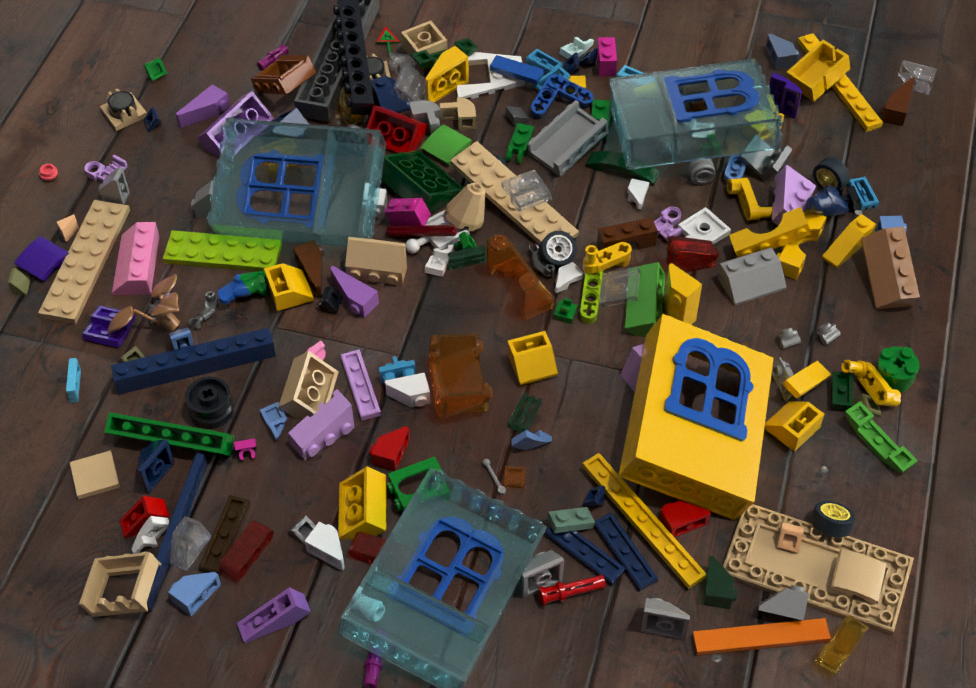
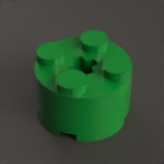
[875,347,919,393]

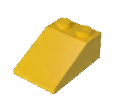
[425,46,469,102]

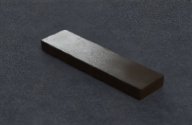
[198,495,250,576]

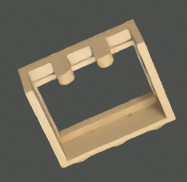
[79,552,161,617]

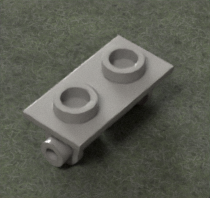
[771,357,794,401]

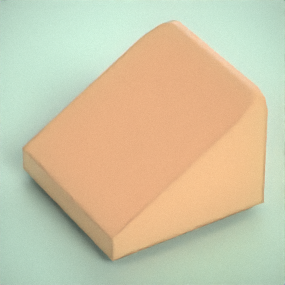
[57,215,79,242]
[777,523,804,553]

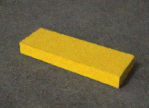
[783,361,832,398]

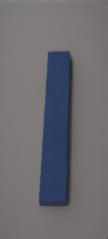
[147,453,207,612]

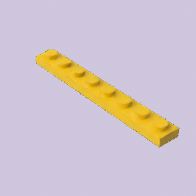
[797,33,883,132]
[582,453,707,589]

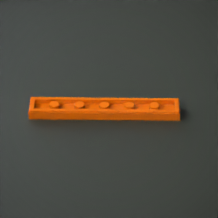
[692,618,831,655]

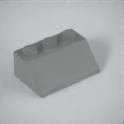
[718,247,787,306]

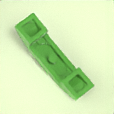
[845,401,918,473]

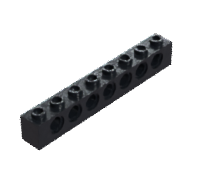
[333,0,374,115]

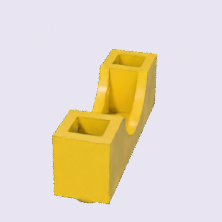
[729,207,812,258]
[777,209,826,280]

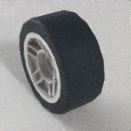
[539,231,577,268]

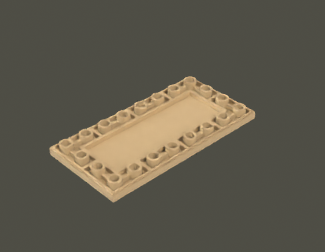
[720,504,914,635]

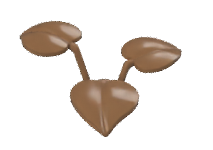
[108,274,180,335]

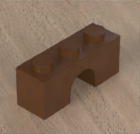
[597,217,658,250]

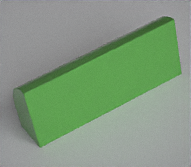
[625,262,665,337]

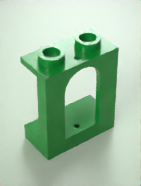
[386,457,452,518]

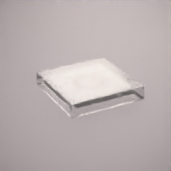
[599,267,641,307]

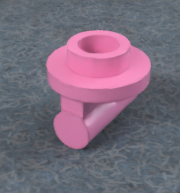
[305,341,326,360]

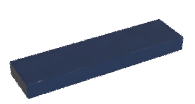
[594,512,658,592]
[545,526,626,586]

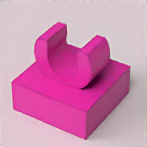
[234,438,257,460]

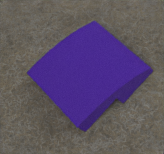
[766,73,802,118]
[14,236,69,282]
[82,306,136,348]

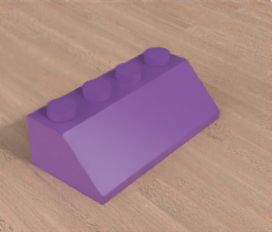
[197,91,274,161]

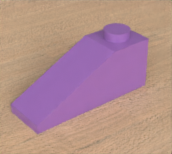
[176,84,230,128]
[330,265,379,318]
[237,588,311,643]

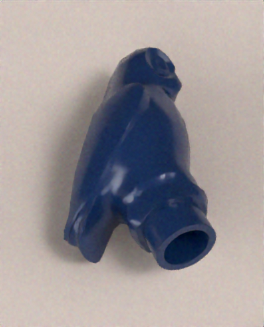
[805,185,849,216]

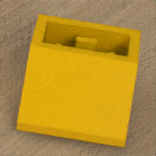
[264,263,314,311]
[507,331,558,385]
[764,401,824,452]

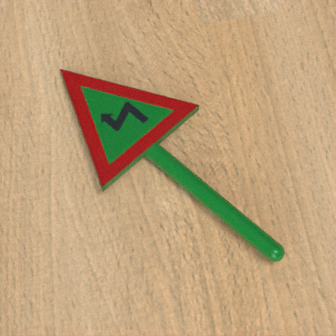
[376,26,401,64]

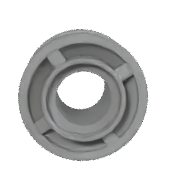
[688,157,716,185]

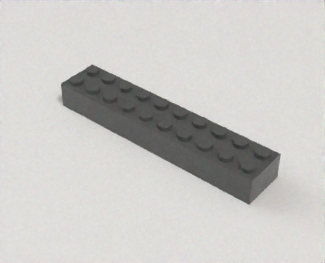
[294,0,380,122]

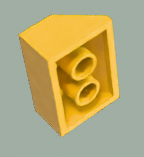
[664,263,702,325]
[338,467,386,540]

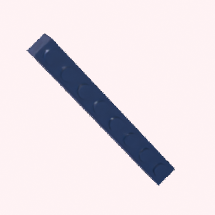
[111,327,276,395]

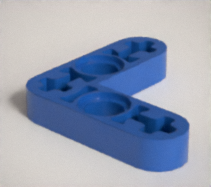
[530,74,594,118]

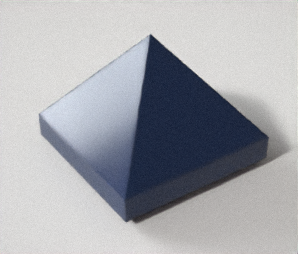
[579,48,598,66]
[565,52,580,74]
[144,107,161,132]
[582,485,606,507]

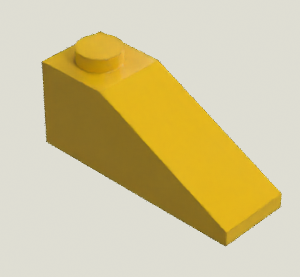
[822,214,876,269]

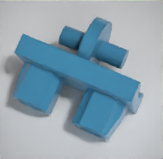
[379,356,416,384]

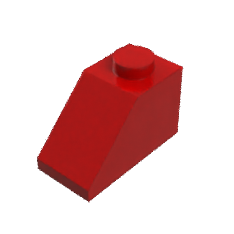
[369,426,410,471]
[119,496,169,538]
[659,501,711,538]

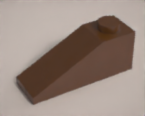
[881,77,915,126]
[293,239,324,298]

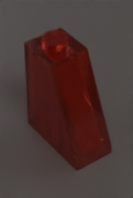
[666,236,719,273]

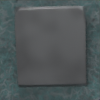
[506,106,529,126]
[288,516,316,546]

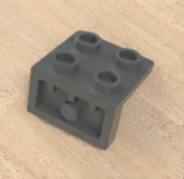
[739,134,792,181]

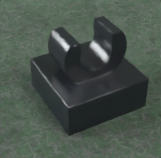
[841,186,861,212]
[317,286,342,314]

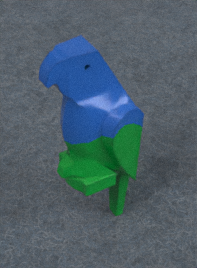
[217,271,267,304]

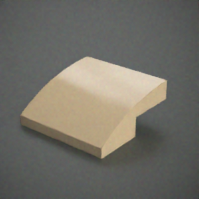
[831,549,886,605]

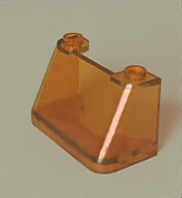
[486,235,554,321]
[428,333,493,419]

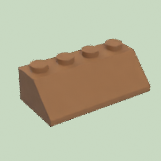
[861,227,920,310]

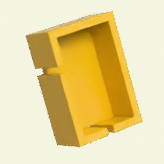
[786,40,850,102]

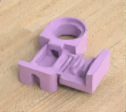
[85,155,128,182]
[654,207,682,242]

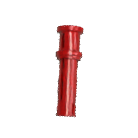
[538,574,606,606]

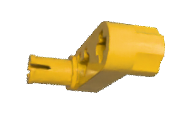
[727,178,773,221]
[582,242,632,274]
[841,360,901,407]

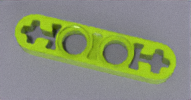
[580,262,603,324]

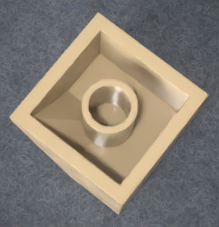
[401,21,448,57]

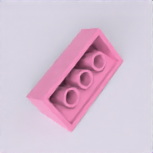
[112,222,160,295]

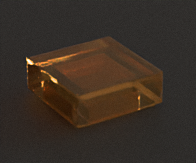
[504,466,526,489]

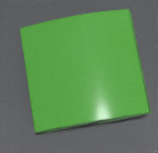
[420,124,472,166]

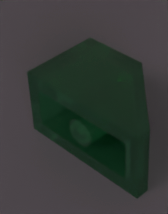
[703,556,738,609]

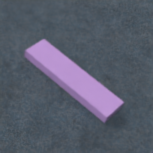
[340,349,381,421]

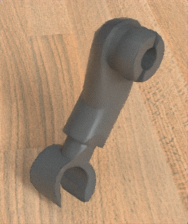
[527,243,555,277]
[188,291,217,329]

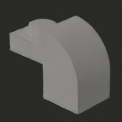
[409,100,441,135]

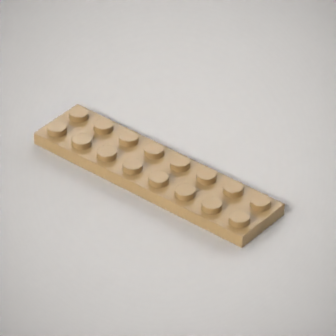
[450,141,579,252]
[38,200,130,324]

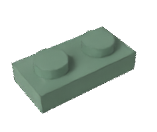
[547,507,595,533]

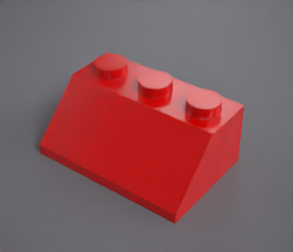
[364,106,428,153]

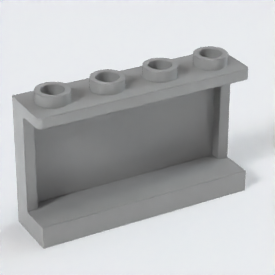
[528,100,609,177]

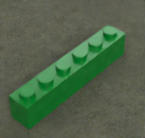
[104,412,234,456]

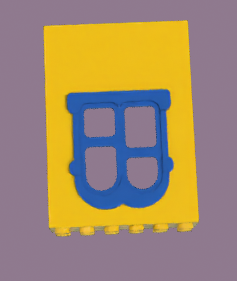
[619,314,773,520]

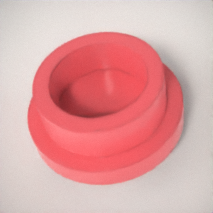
[39,164,58,181]

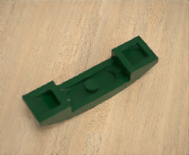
[411,38,478,69]
[585,151,660,186]

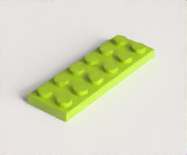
[163,230,282,272]

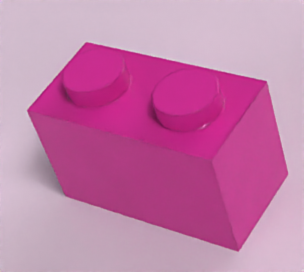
[597,37,617,76]
[384,198,431,226]

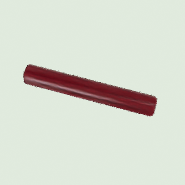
[386,225,457,237]

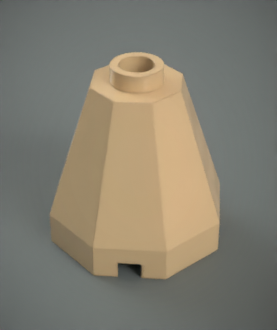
[445,183,485,231]

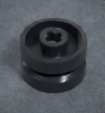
[185,376,234,429]

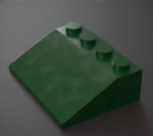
[375,150,464,213]

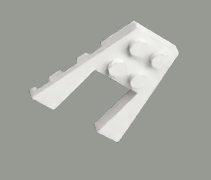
[457,52,525,99]

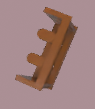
[250,55,316,95]

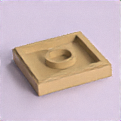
[70,450,120,499]

